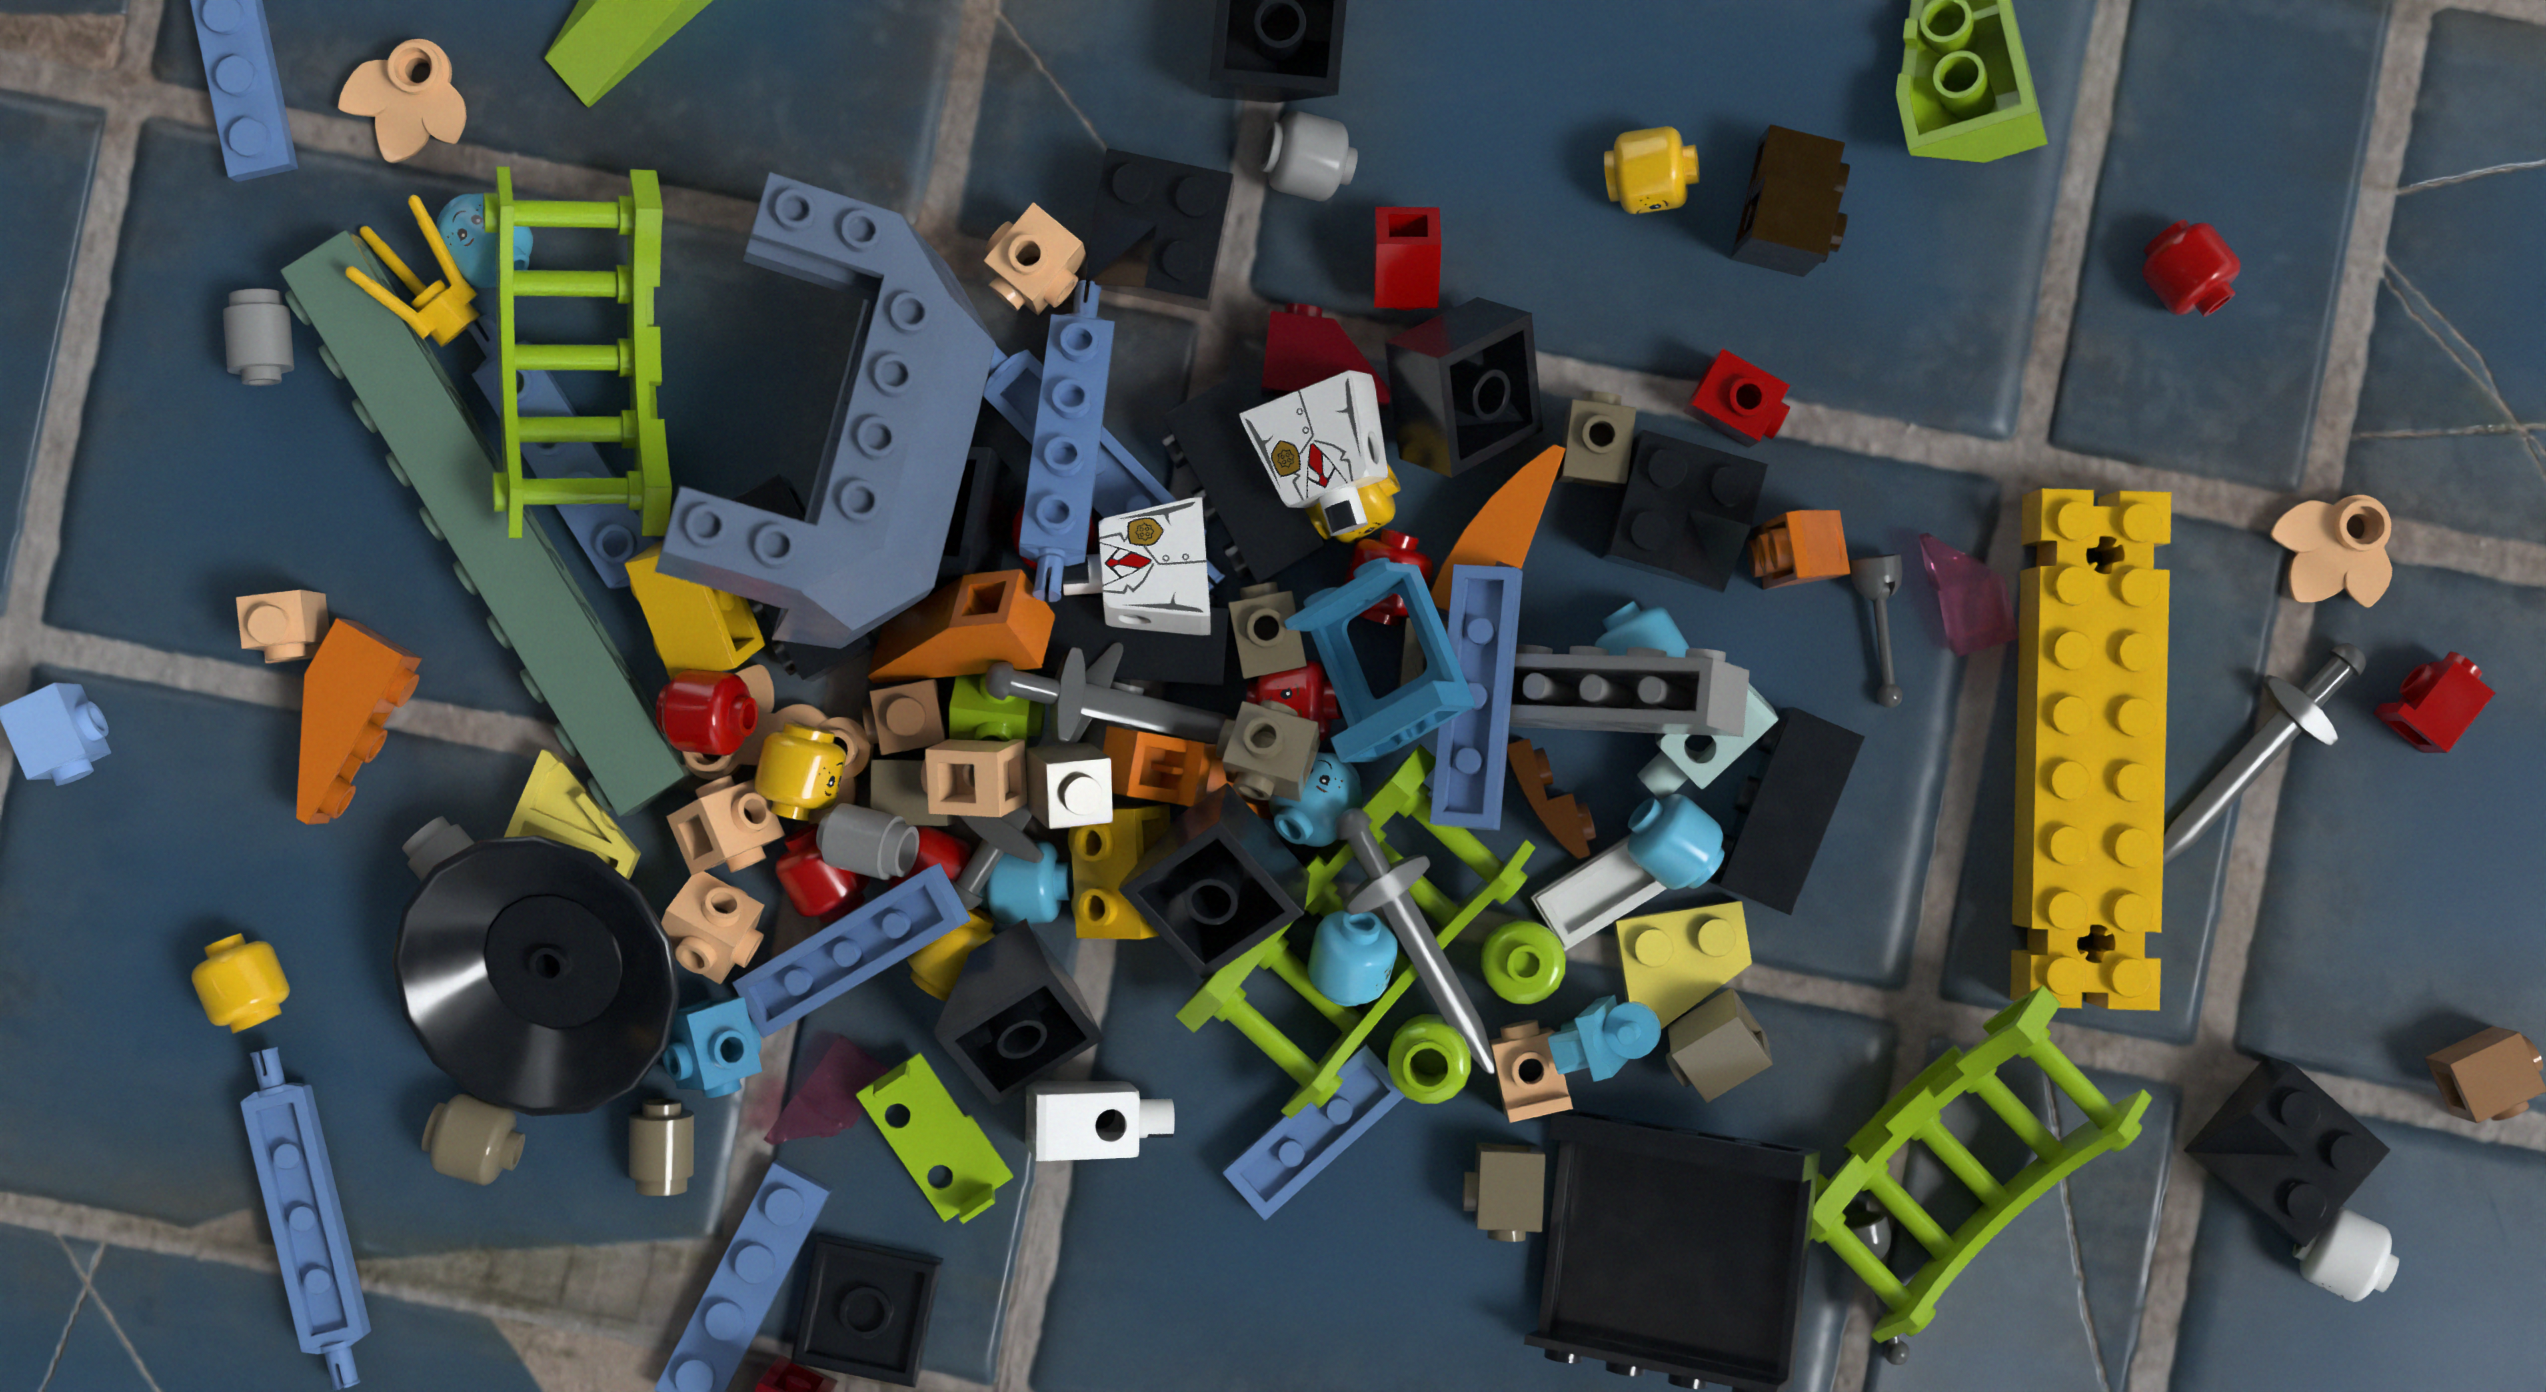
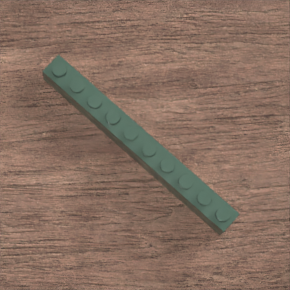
[280,230,696,817]

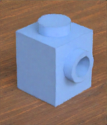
[0,683,111,786]

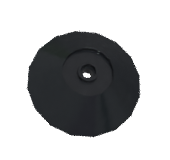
[392,835,681,1117]

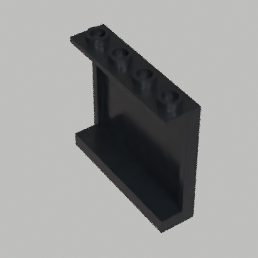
[1524,1109,1821,1392]

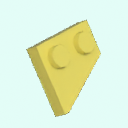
[503,749,641,880]
[1613,900,1752,1029]

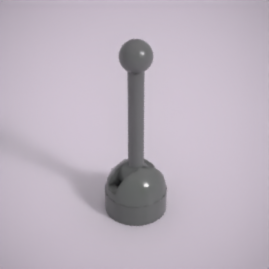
[1849,554,1903,708]
[1844,1211,1910,1366]

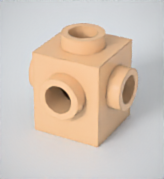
[983,202,1087,316]
[666,775,785,876]
[661,871,765,984]

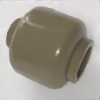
[422,1093,525,1186]

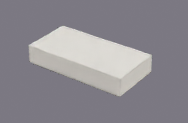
[1529,834,1667,951]

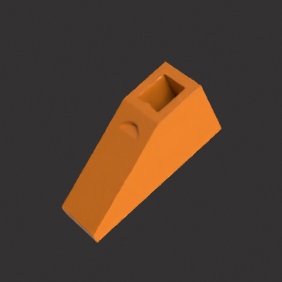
[1746,510,1851,590]
[867,569,1055,683]
[296,618,422,825]

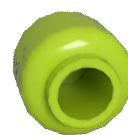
[1480,919,1566,1005]
[1388,1014,1471,1104]

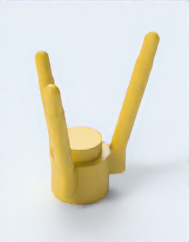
[345,195,480,347]

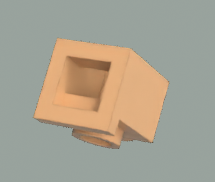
[236,590,330,664]
[921,739,1028,817]
[1488,1020,1573,1123]

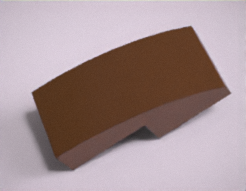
[1506,738,1596,859]

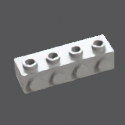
[1509,645,1750,737]

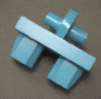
[1548,994,1661,1082]

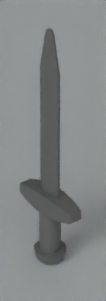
[950,642,1123,911]
[2163,643,2366,866]
[985,647,1236,745]
[1334,807,1496,1074]

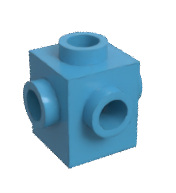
[662,997,762,1098]

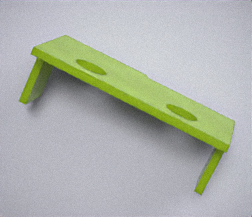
[856,1052,1014,1224]

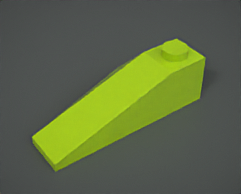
[545,0,713,108]
[1896,0,2048,163]

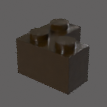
[1730,124,1850,277]

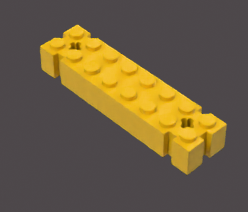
[2010,488,2172,1011]

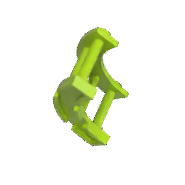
[483,166,672,538]
[1175,744,1536,1119]
[1810,985,2152,1343]

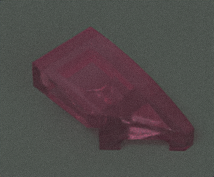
[1919,532,2019,657]
[763,1035,890,1145]

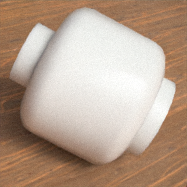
[2292,1207,2399,1302]

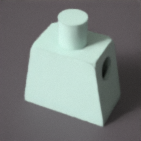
[1637,662,1779,800]

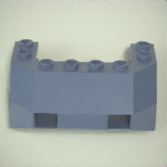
[655,172,996,649]

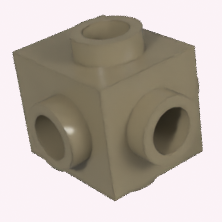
[1216,701,1320,802]

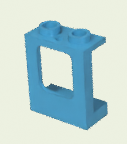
[1284,558,1476,762]

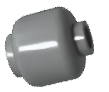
[1259,111,1358,201]

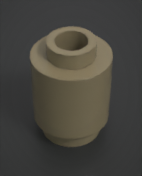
[629,1098,694,1196]

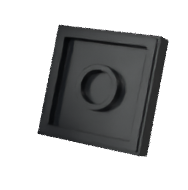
[790,1233,943,1388]

